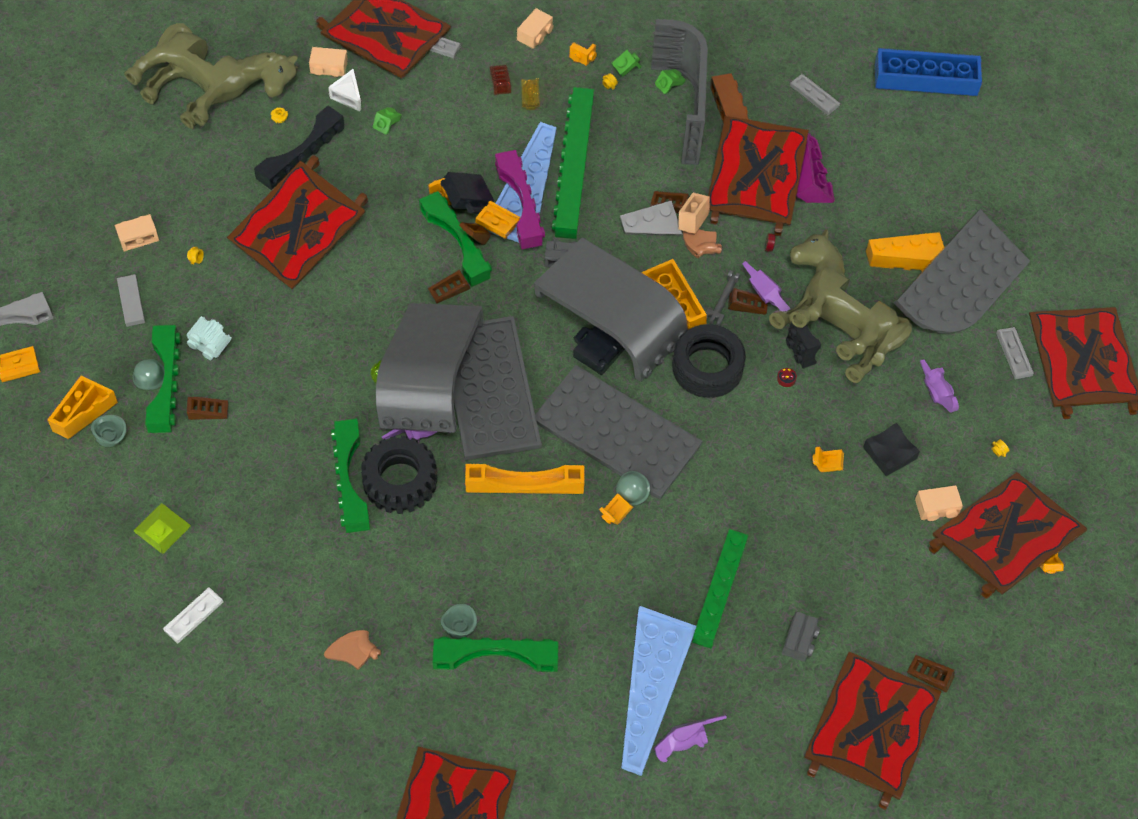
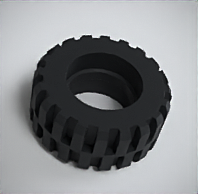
[361,436,437,514]

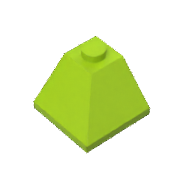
[133,503,191,554]

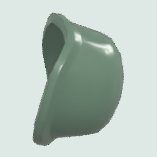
[132,359,165,390]
[91,415,126,447]
[616,471,650,505]
[441,604,477,639]

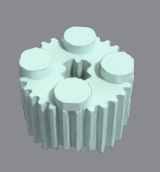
[187,316,231,360]

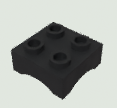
[786,322,821,368]
[863,423,920,476]

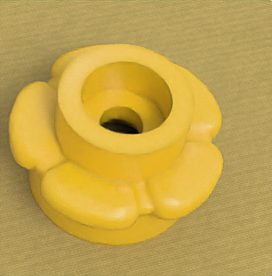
[602,73,618,90]
[271,108,288,123]
[187,247,204,265]
[992,439,1010,457]

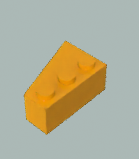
[48,376,118,439]

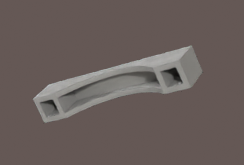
[0,292,53,326]

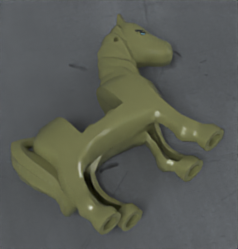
[124,23,298,129]
[769,229,912,383]

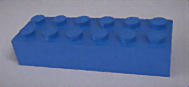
[875,48,982,96]

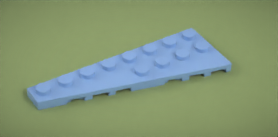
[484,122,556,243]
[622,606,696,776]

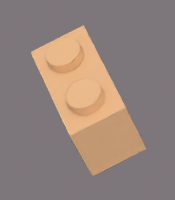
[517,9,553,49]
[309,47,348,77]
[679,193,710,234]
[115,214,159,251]
[915,486,963,521]

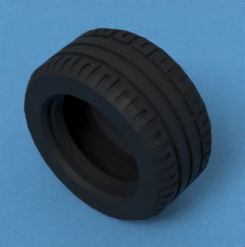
[672,324,746,398]

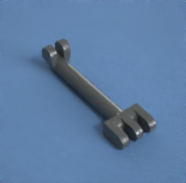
[706,270,740,326]

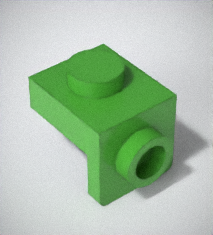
[612,50,642,77]
[655,69,686,94]
[373,107,402,134]

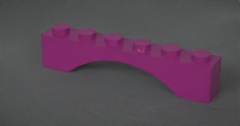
[495,150,545,250]

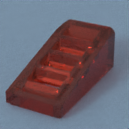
[490,65,511,95]

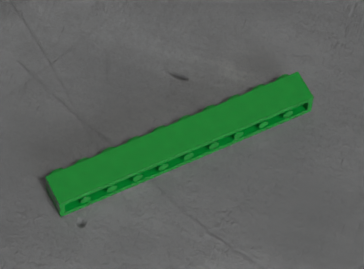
[552,87,594,239]

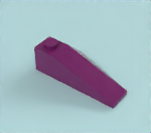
[796,133,835,203]

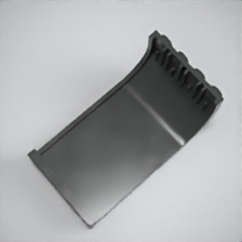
[651,19,708,165]
[534,238,688,382]
[376,303,484,432]

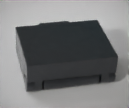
[441,172,494,214]
[573,326,625,376]

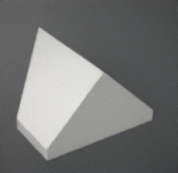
[329,69,361,112]

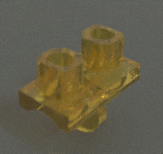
[521,79,540,110]

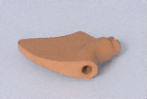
[683,229,722,258]
[324,630,381,670]

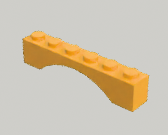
[465,464,584,494]

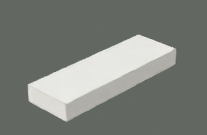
[163,587,223,644]

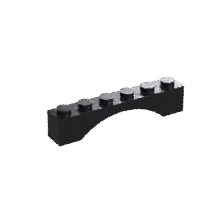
[254,105,345,190]

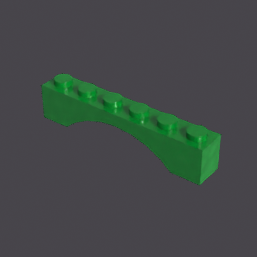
[419,191,492,287]
[145,325,181,433]
[331,419,370,533]
[692,529,748,649]
[433,637,558,672]

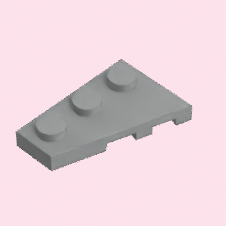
[620,201,682,236]

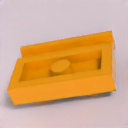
[475,201,520,239]
[0,346,40,382]

